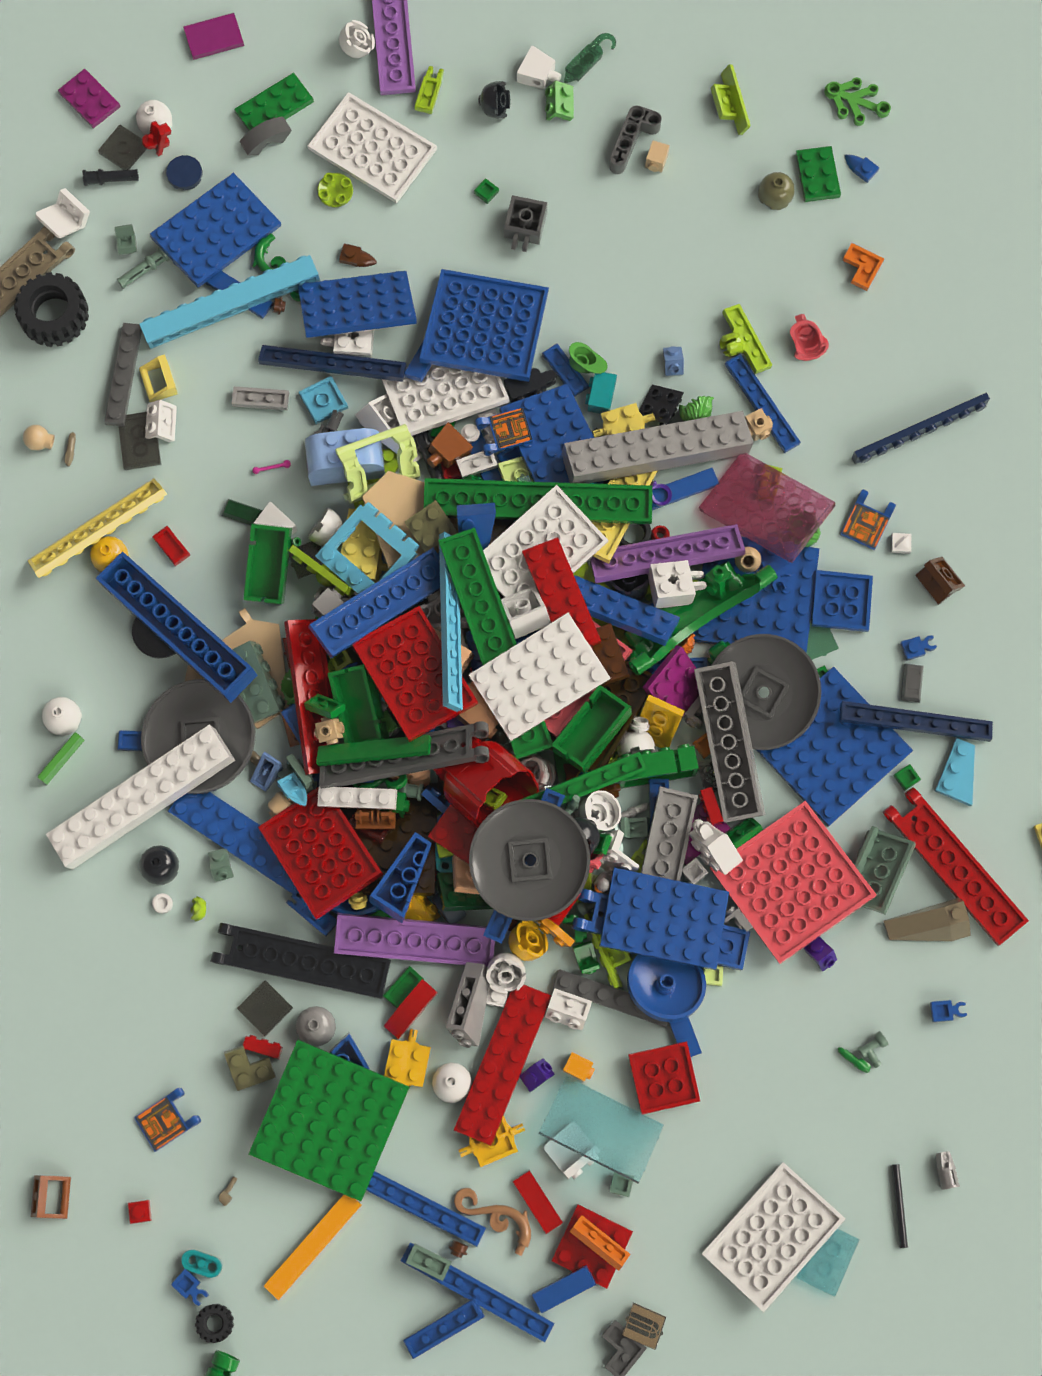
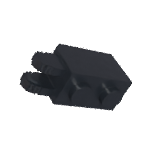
[504,368,557,403]

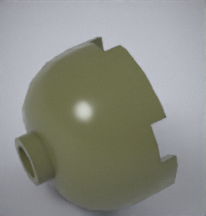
[758,172,794,210]

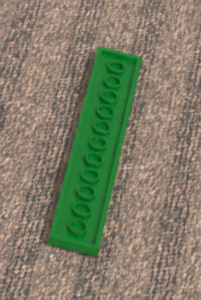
[423,478,652,524]
[438,528,553,759]

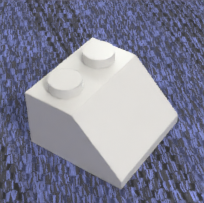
[501,586,551,639]

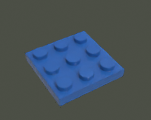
[811,570,873,632]

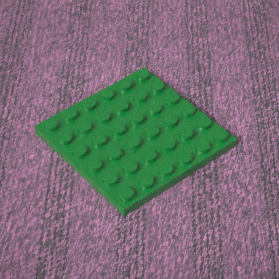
[248,1039,410,1201]

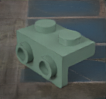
[277,754,314,794]

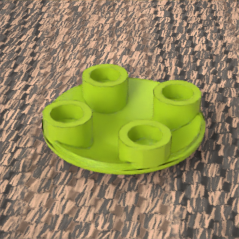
[317,173,353,207]

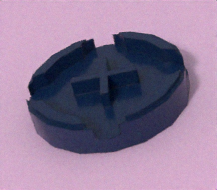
[166,155,203,190]

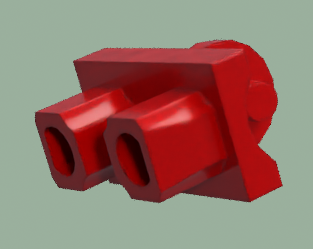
[142,121,172,156]

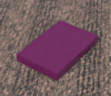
[183,13,244,60]

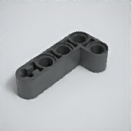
[610,105,662,174]

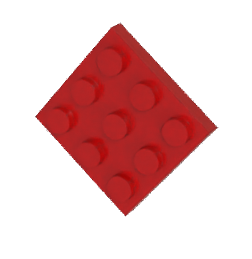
[628,1041,700,1114]
[552,1204,633,1289]

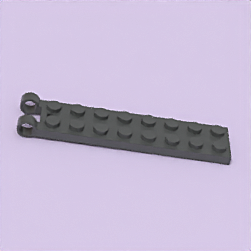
[319,721,489,789]

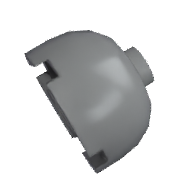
[296,1006,336,1047]

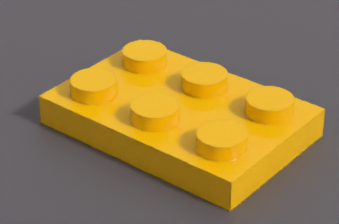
[640,695,685,748]

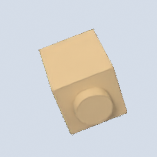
[645,140,670,173]

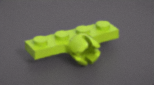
[719,304,772,374]
[288,545,355,597]

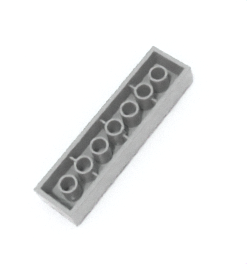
[694,661,765,823]

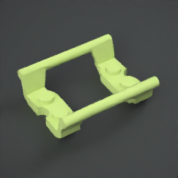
[335,424,420,504]

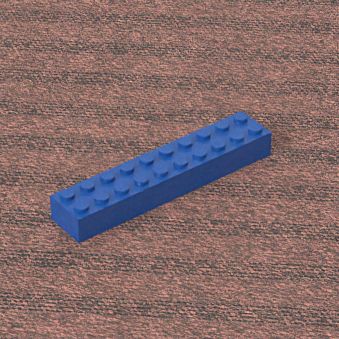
[96,551,258,703]

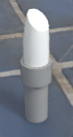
[619,803,649,822]

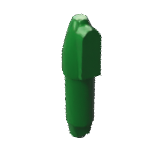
[838,1047,871,1073]

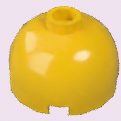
[90,536,129,572]
[508,921,548,961]

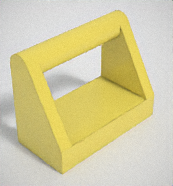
[139,354,178,402]

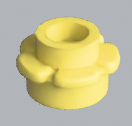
[348,893,368,910]

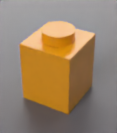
[563,1052,595,1082]

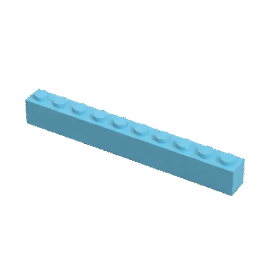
[139,255,320,349]

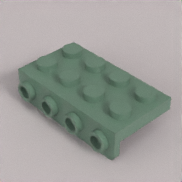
[232,641,285,724]
[855,826,916,915]

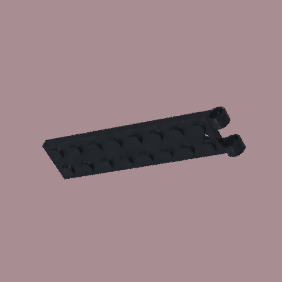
[210,923,391,999]

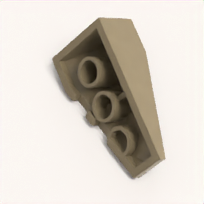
[884,898,971,941]

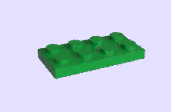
[234,72,314,131]

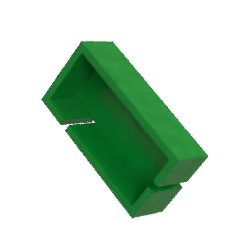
[243,523,292,604]
[328,664,389,743]
[551,685,632,774]
[617,744,699,789]

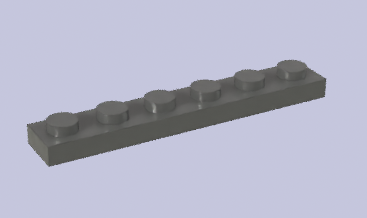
[105,323,142,427]
[553,969,668,1027]

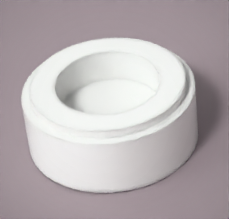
[152,893,173,914]

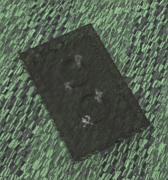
[118,412,162,470]

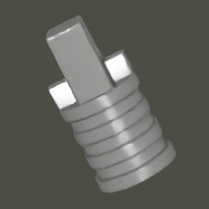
[936,1151,960,1190]

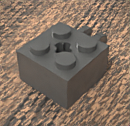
[504,195,547,252]

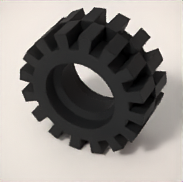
[195,1304,234,1343]

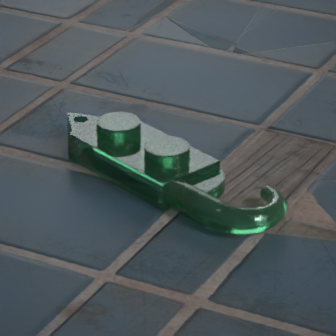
[564,33,617,83]

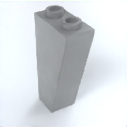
[446,962,489,1048]

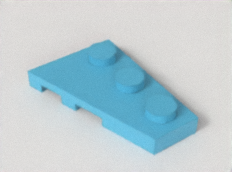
[935,738,975,806]

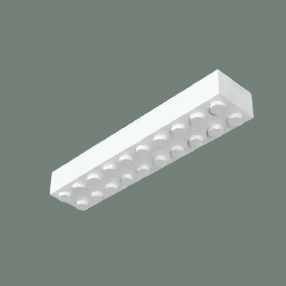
[46,725,235,869]

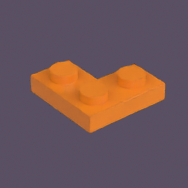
[843,243,884,291]

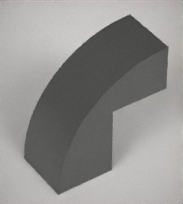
[239,117,292,156]

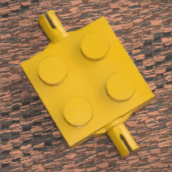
[384,1029,431,1087]
[458,1117,525,1167]

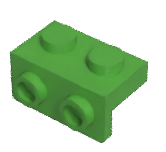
[545,80,574,121]

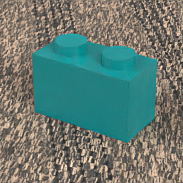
[585,372,617,414]

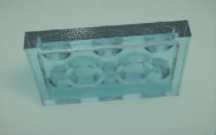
[797,1229,860,1297]

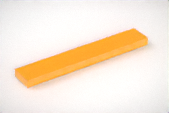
[264,1195,362,1300]

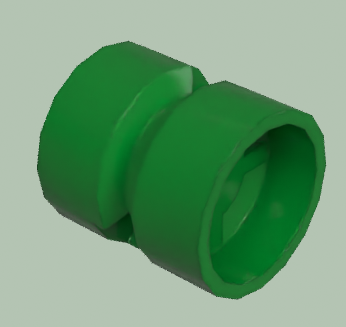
[205,1350,240,1376]

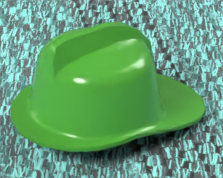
[569,342,608,374]

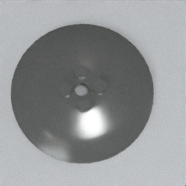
[712,634,822,750]
[141,679,256,794]
[469,799,590,921]

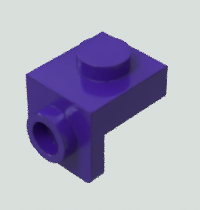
[804,936,837,971]
[520,1059,555,1092]

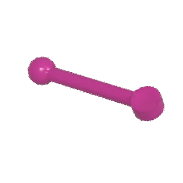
[252,460,291,474]

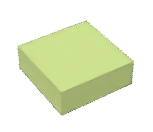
[703,965,723,986]

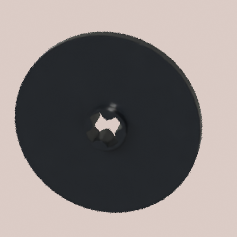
[132,617,176,659]

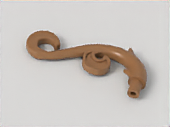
[454,1188,531,1256]

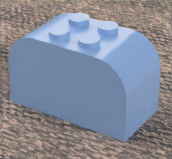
[305,428,385,486]

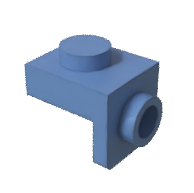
[663,346,684,376]

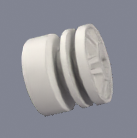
[571,790,621,833]

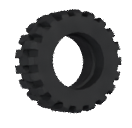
[14,272,89,347]

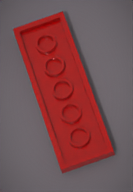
[522,537,601,647]

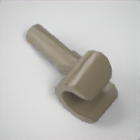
[219,1176,237,1206]

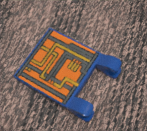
[475,407,534,456]
[840,489,896,551]
[134,1088,201,1152]

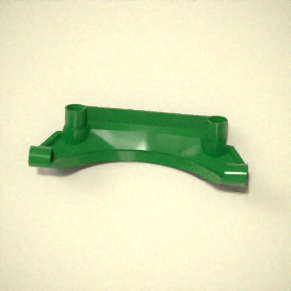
[623,561,778,676]

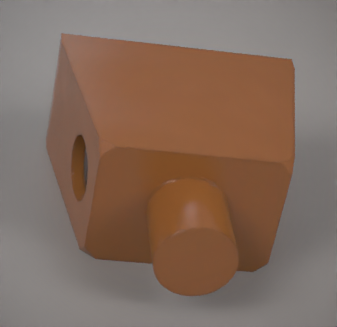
[427,422,473,468]

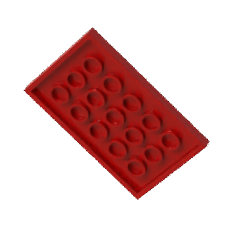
[352,606,478,742]
[258,787,384,920]

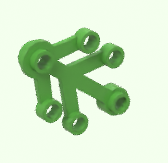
[824,77,891,126]

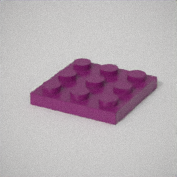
[643,645,699,718]

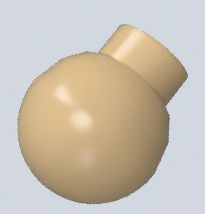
[23,425,55,450]
[735,547,761,573]

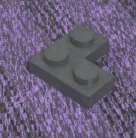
[602,1320,647,1376]

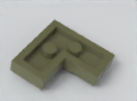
[224,1045,276,1091]

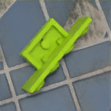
[710,64,751,135]
[584,913,633,988]

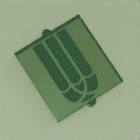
[807,623,839,660]

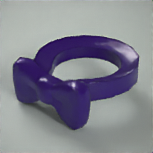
[650,481,672,506]

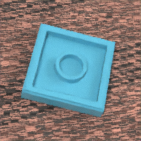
[298,376,348,424]

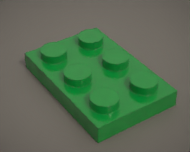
[795,146,841,202]

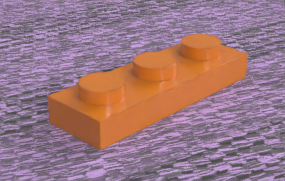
[570,1215,630,1271]

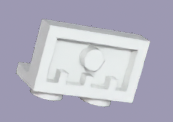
[145,400,177,443]
[545,989,592,1030]

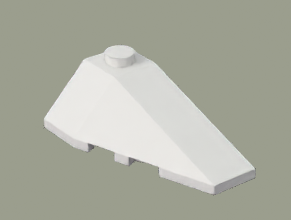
[355,394,423,462]

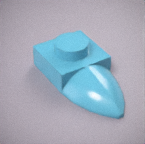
[277,772,307,806]

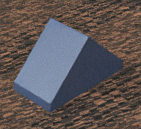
[250,752,283,792]

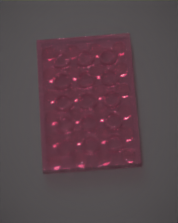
[699,453,836,563]

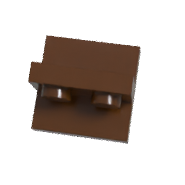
[915,557,965,605]

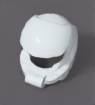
[521,755,556,790]

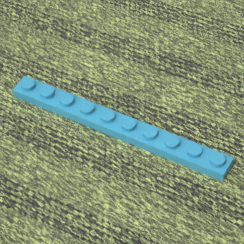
[439,532,463,712]

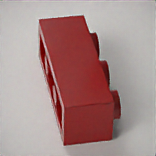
[698,787,724,826]
[243,1035,283,1059]

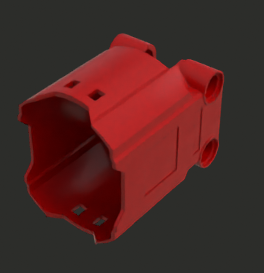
[433,737,540,829]

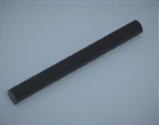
[891,1164,908,1248]

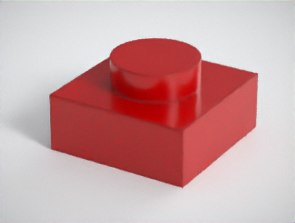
[128,1200,152,1224]

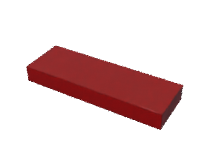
[513,1170,563,1234]

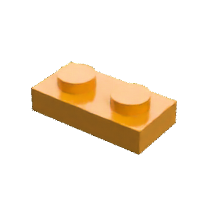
[535,918,575,947]

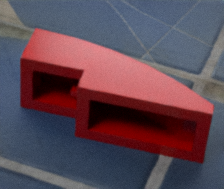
[384,979,438,1040]

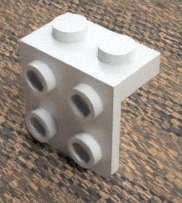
[35,188,90,238]
[599,829,639,873]
[544,1123,600,1179]

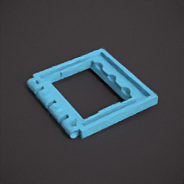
[315,502,419,594]

